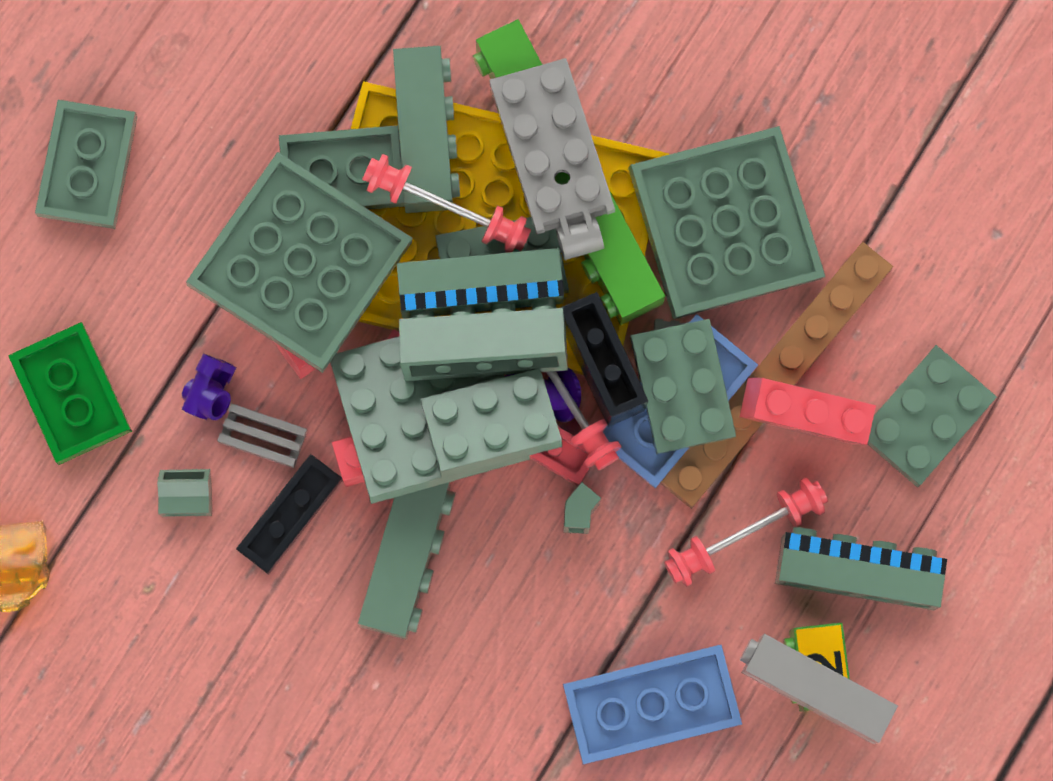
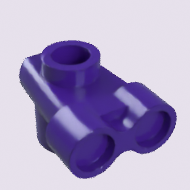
[182,353,237,420]

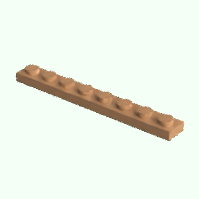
[661,242,894,509]

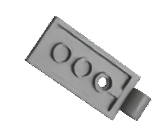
[489,58,615,260]

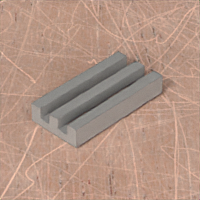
[217,403,307,468]

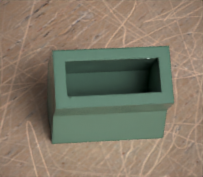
[157,469,212,517]
[563,482,601,534]

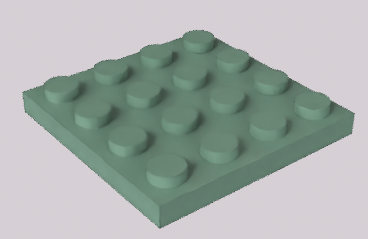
[628,126,825,320]
[186,152,412,373]
[330,336,530,504]

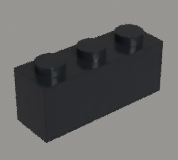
[561,292,648,427]

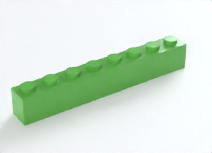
[472,19,665,326]

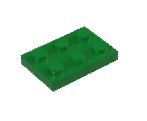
[8,322,132,465]

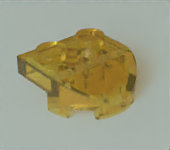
[0,521,50,612]

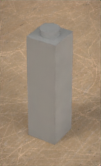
[740,634,898,744]

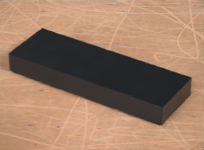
[236,454,343,575]

